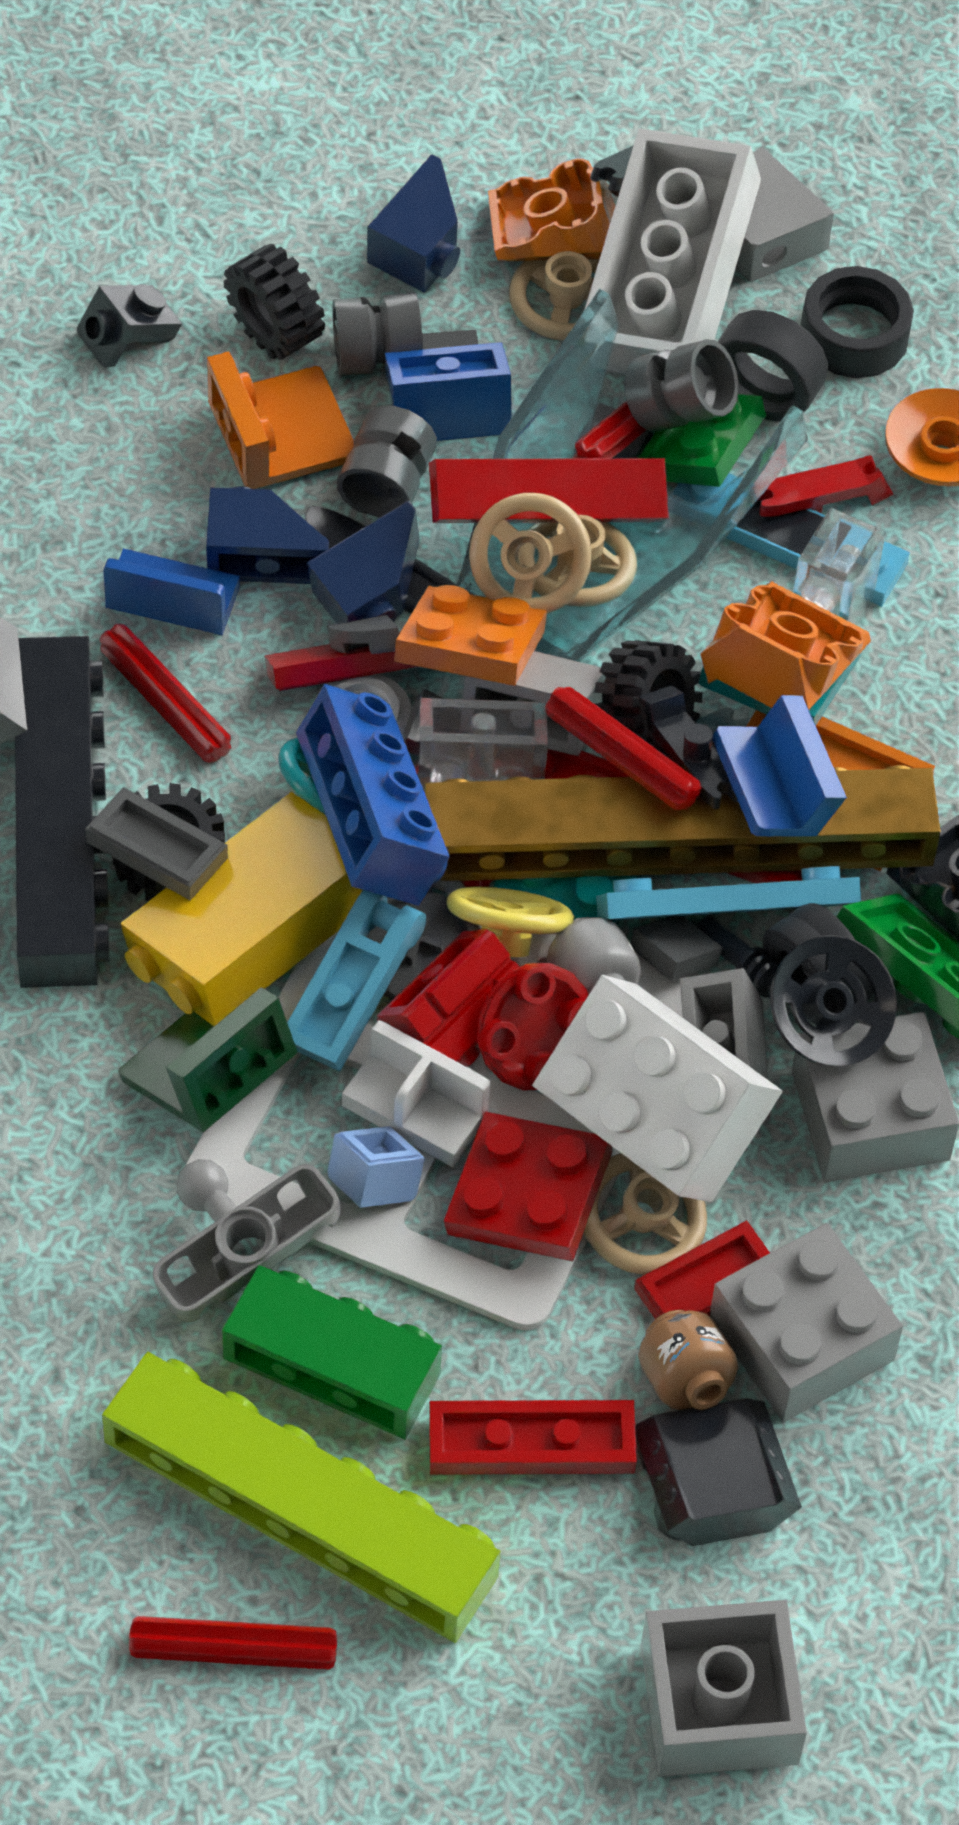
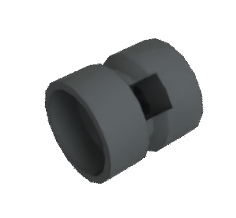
[332,293,423,376]
[624,339,739,432]
[337,406,437,518]

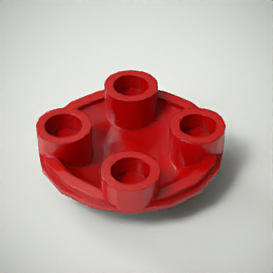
[477,963,589,1091]

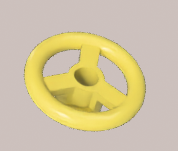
[447,887,574,957]

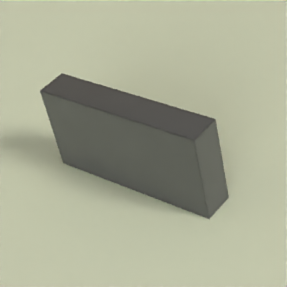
[85,787,228,901]

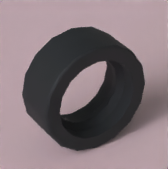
[801,266,914,378]
[718,310,828,422]

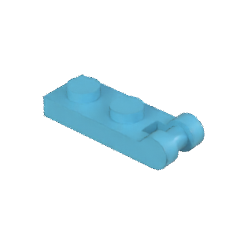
[287,890,426,1072]

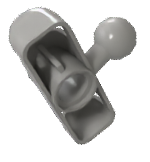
[153,1159,341,1322]

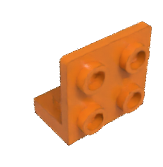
[207,351,354,489]

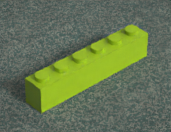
[102,1351,501,1644]

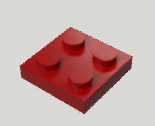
[443,1111,613,1262]

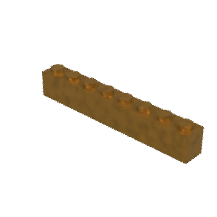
[424,765,941,881]

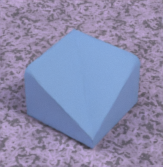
[328,1126,425,1208]

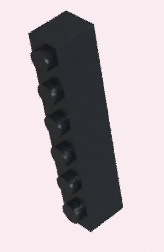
[15,636,110,988]

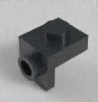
[77,284,182,367]

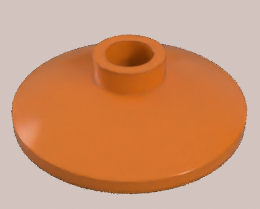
[885,388,959,486]

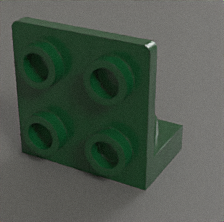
[118,987,298,1133]

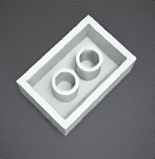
[532,975,783,1202]

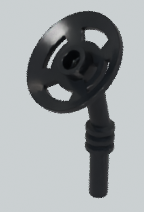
[697,916,897,1067]

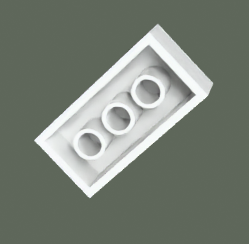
[576,128,761,374]

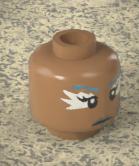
[638,1310,738,1410]

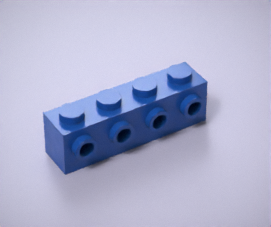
[296,684,450,906]

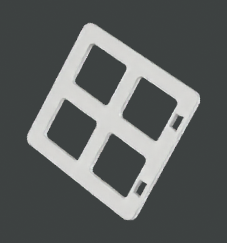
[186,881,699,1330]

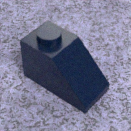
[367,154,460,293]
[206,486,329,584]
[307,501,420,624]

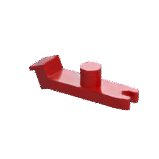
[750,455,894,517]

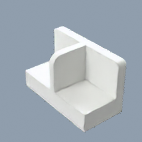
[342,1020,490,1167]

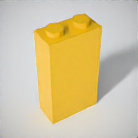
[120,791,363,1026]

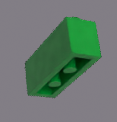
[222,1265,442,1440]

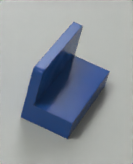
[385,342,512,441]
[103,548,240,636]
[712,695,847,836]

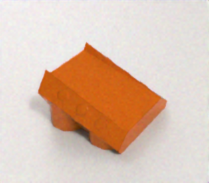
[488,158,615,262]
[700,581,871,710]

